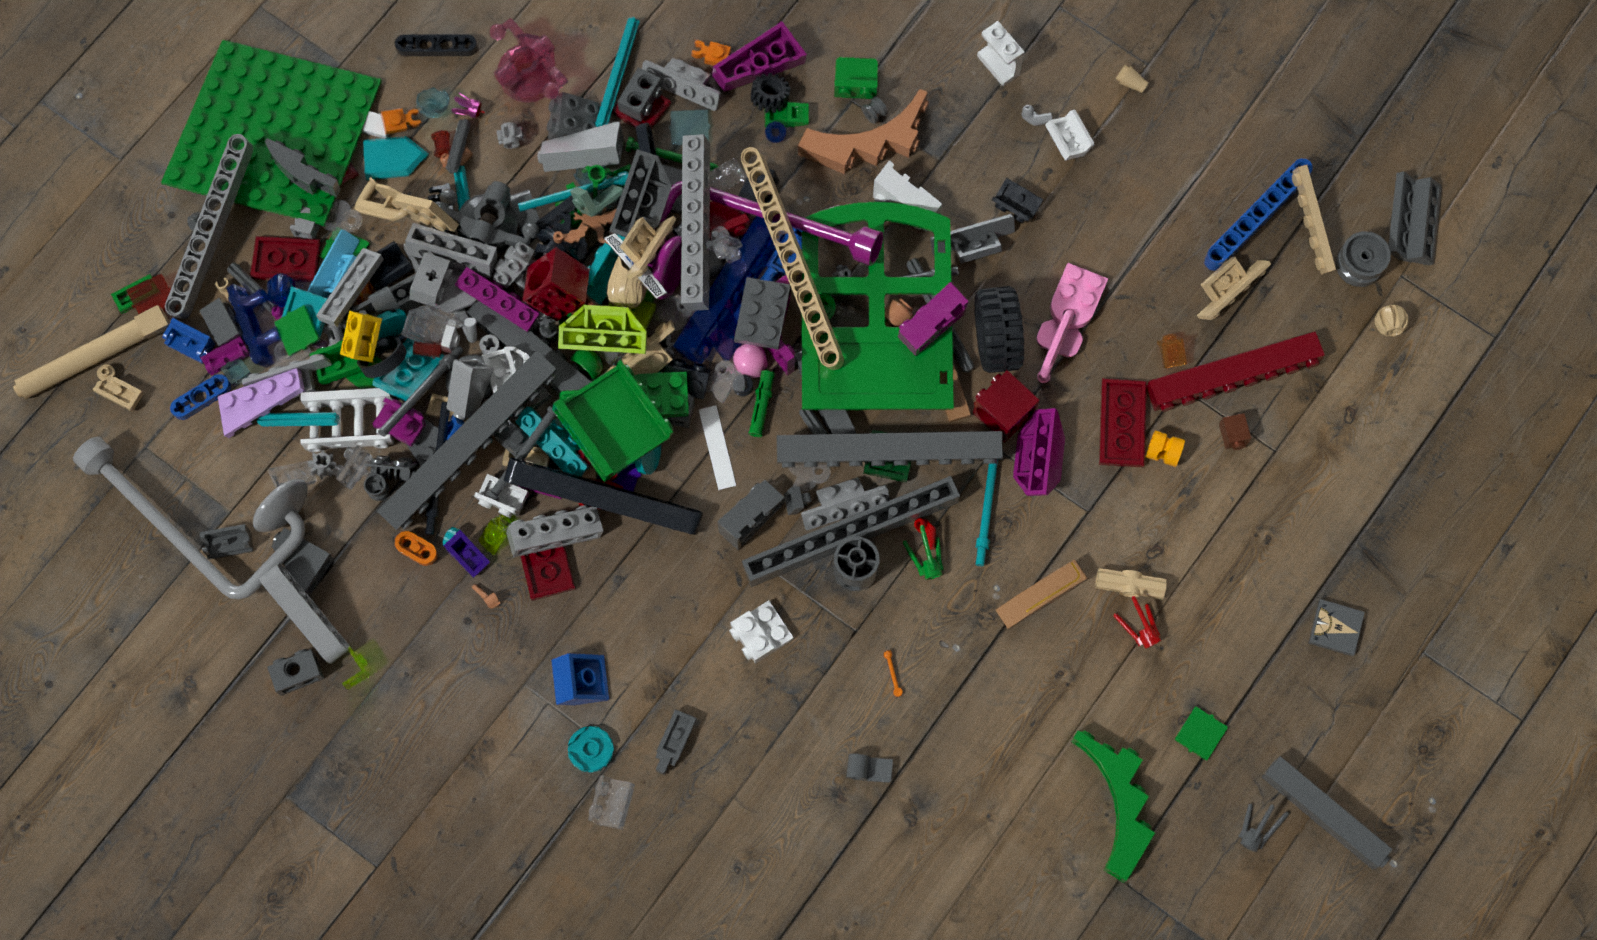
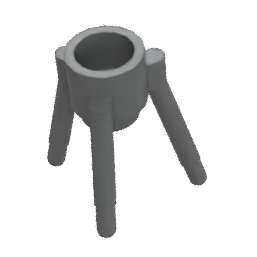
[1238,804,1289,852]

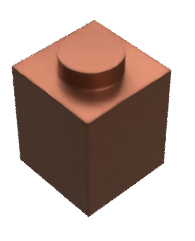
[1219,413,1251,450]

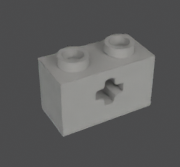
[409,253,452,307]

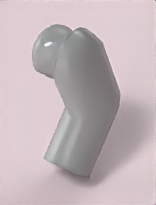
[1021,105,1052,126]

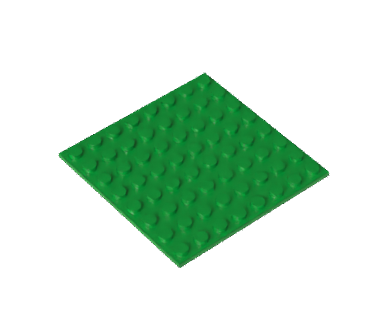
[161,40,382,226]

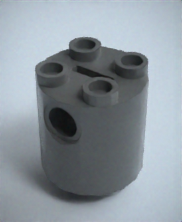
[833,537,879,591]

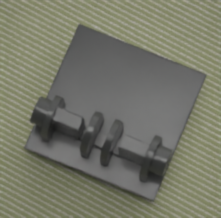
[364,455,419,480]

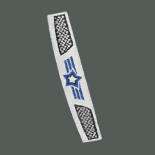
[605,233,666,298]

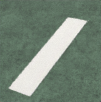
[699,406,736,490]

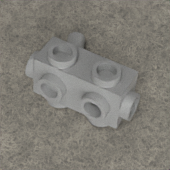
[493,241,535,291]

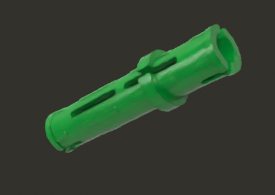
[748,370,775,438]

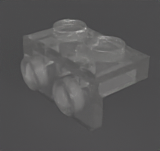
[588,775,635,830]

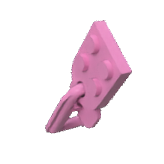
[1036,263,1108,383]

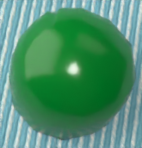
[570,350,603,379]

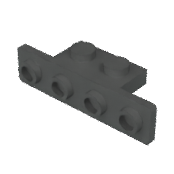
[930,214,1015,263]

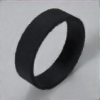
[357,336,407,378]

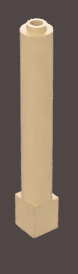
[13,305,170,399]

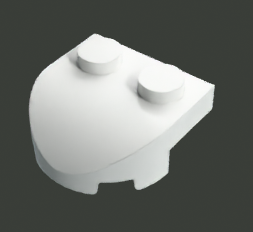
[482,347,530,394]

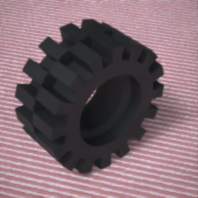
[750,73,790,113]

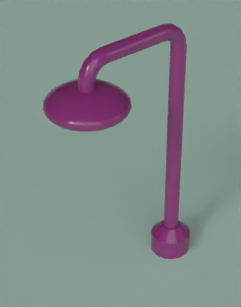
[647,181,884,299]

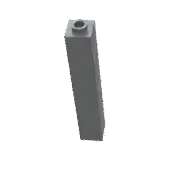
[1261,756,1392,869]

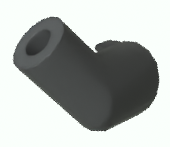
[833,265,852,277]

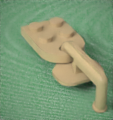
[355,177,459,232]

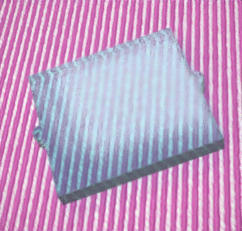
[669,110,711,145]

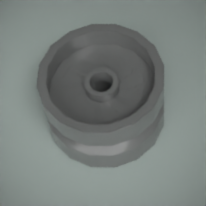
[1336,231,1391,287]

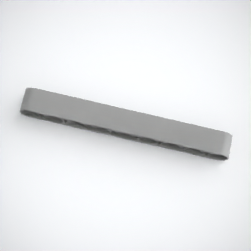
[165,134,254,320]

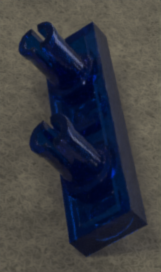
[226,284,281,368]

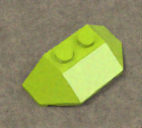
[558,305,647,354]

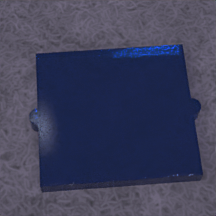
[706,310,742,362]

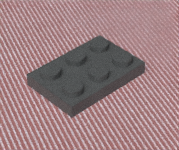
[734,277,790,349]

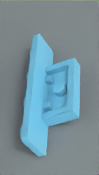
[307,230,359,298]

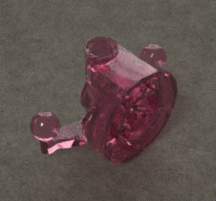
[489,18,568,103]

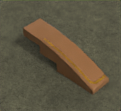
[996,560,1088,629]

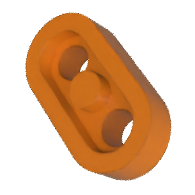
[395,531,438,566]

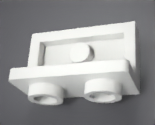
[1045,110,1094,161]
[474,474,529,518]

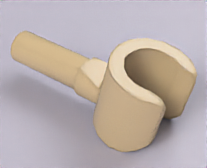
[215,278,237,309]

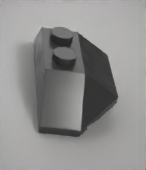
[609,149,672,237]

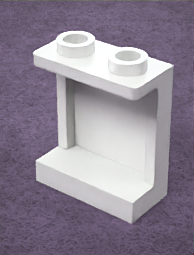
[977,21,1024,87]

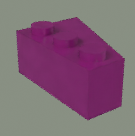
[898,282,968,356]

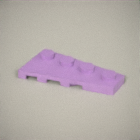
[218,368,305,439]

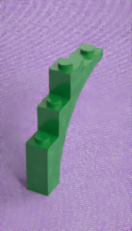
[1071,730,1155,883]

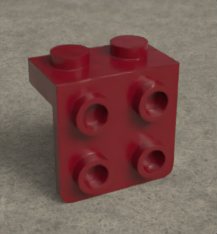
[710,201,750,247]

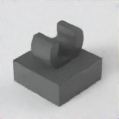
[784,486,812,515]

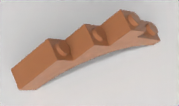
[798,89,929,174]

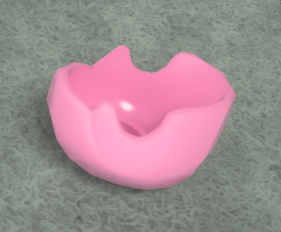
[733,344,767,379]

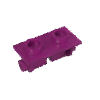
[200,336,251,376]

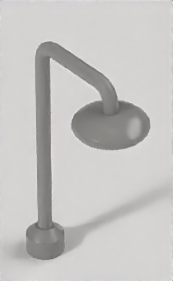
[73,437,308,600]

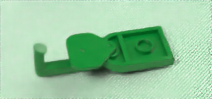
[560,372,689,417]

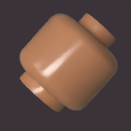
[885,298,913,327]

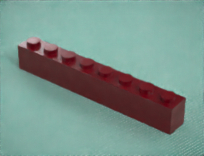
[1146,331,1325,412]

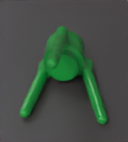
[582,165,617,199]
[903,525,944,580]

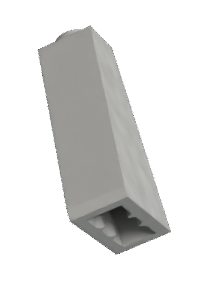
[538,122,624,172]

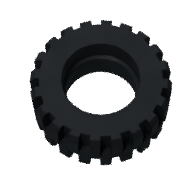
[974,286,1025,373]

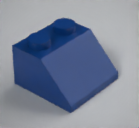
[551,653,609,705]

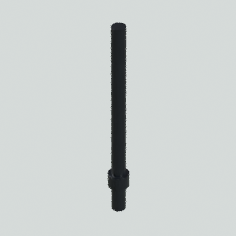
[425,402,450,535]

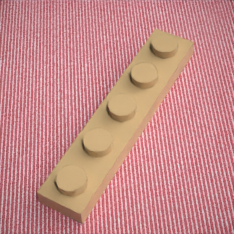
[1292,165,1336,275]

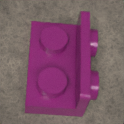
[373,398,426,447]

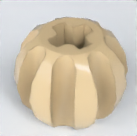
[1375,305,1409,337]

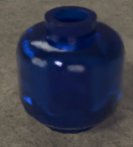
[267,273,296,307]

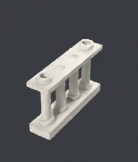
[301,388,394,452]

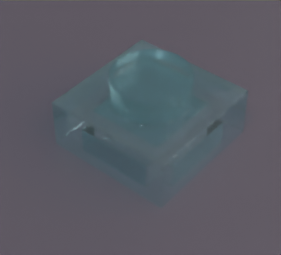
[220,357,251,387]

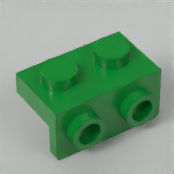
[309,340,361,385]

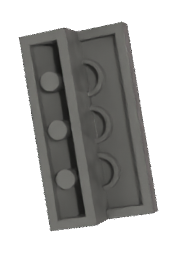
[1388,172,1442,265]

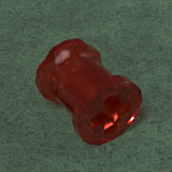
[431,130,451,158]

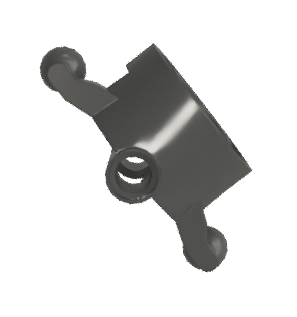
[439,181,539,253]

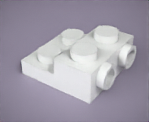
[729,600,794,664]

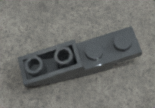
[265,138,341,197]

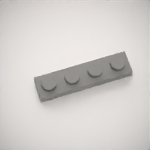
[316,248,384,327]

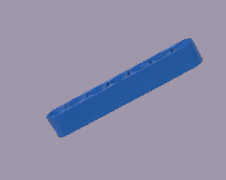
[1204,158,1313,271]

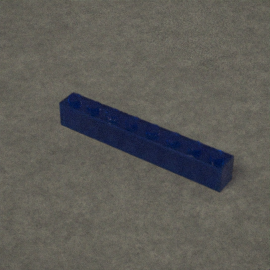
[673,216,785,365]

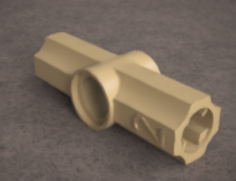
[1095,568,1167,600]

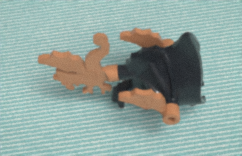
[534,207,617,261]

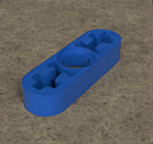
[170,374,231,420]

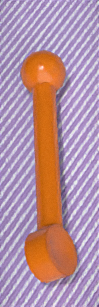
[884,650,902,697]

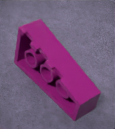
[712,22,807,92]

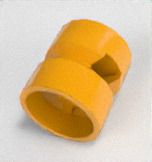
[1146,430,1185,467]

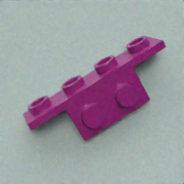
[455,267,540,332]

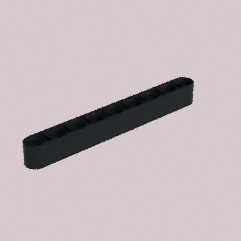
[504,458,703,535]

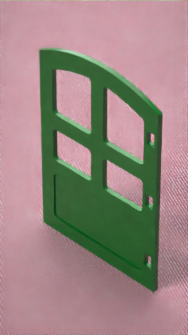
[801,202,954,410]

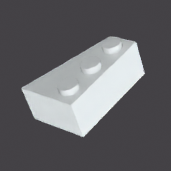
[873,161,942,231]

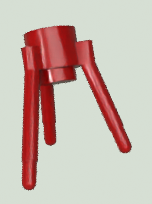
[1114,596,1161,649]

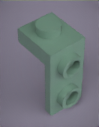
[570,185,623,217]

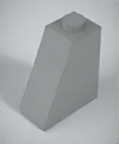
[446,359,494,420]

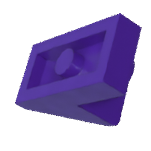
[443,530,490,578]

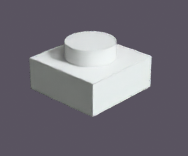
[441,325,460,353]

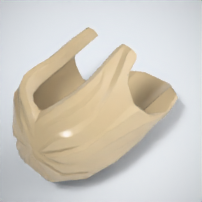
[607,256,651,309]

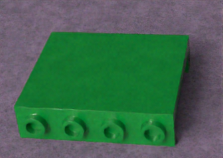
[552,360,673,482]

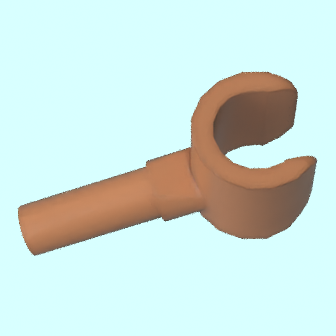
[472,584,500,609]

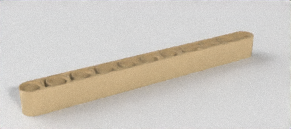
[741,147,844,370]

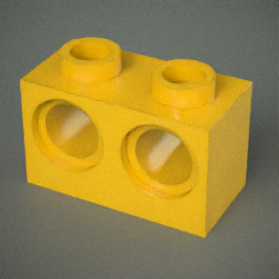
[340,311,382,362]

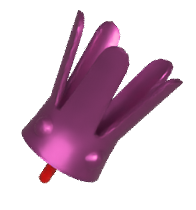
[451,92,485,119]

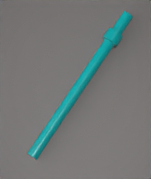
[518,172,629,212]
[975,460,998,567]

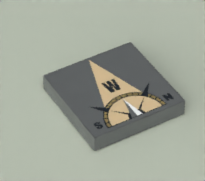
[1308,599,1365,656]

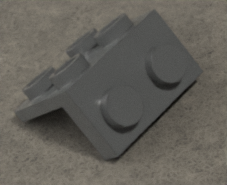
[547,91,600,140]

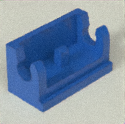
[162,318,215,364]

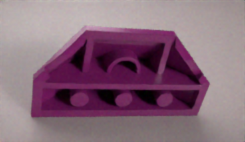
[1013,408,1065,496]

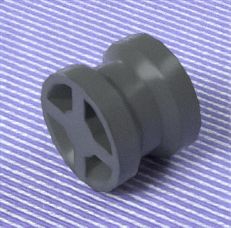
[861,97,888,124]

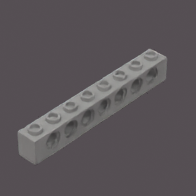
[681,134,710,311]

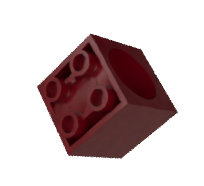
[523,247,590,321]
[973,370,1039,444]

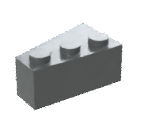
[717,480,785,551]

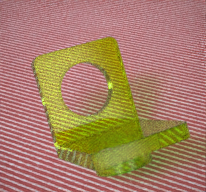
[478,514,515,555]
[342,647,370,690]

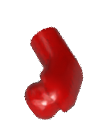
[914,518,936,550]

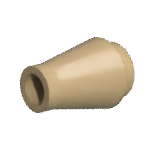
[1116,65,1149,93]

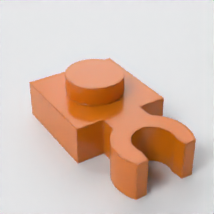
[691,40,731,66]
[381,108,421,134]

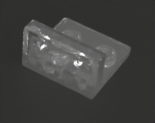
[401,304,464,352]

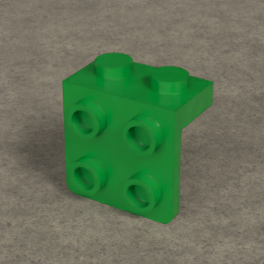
[834,57,878,99]

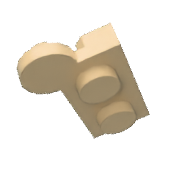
[93,364,144,412]

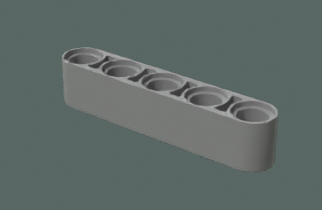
[260,563,350,664]

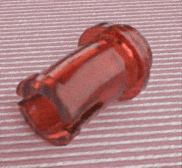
[413,341,442,359]

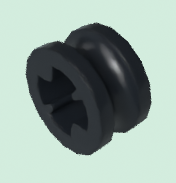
[733,375,753,397]

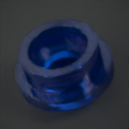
[765,121,786,143]

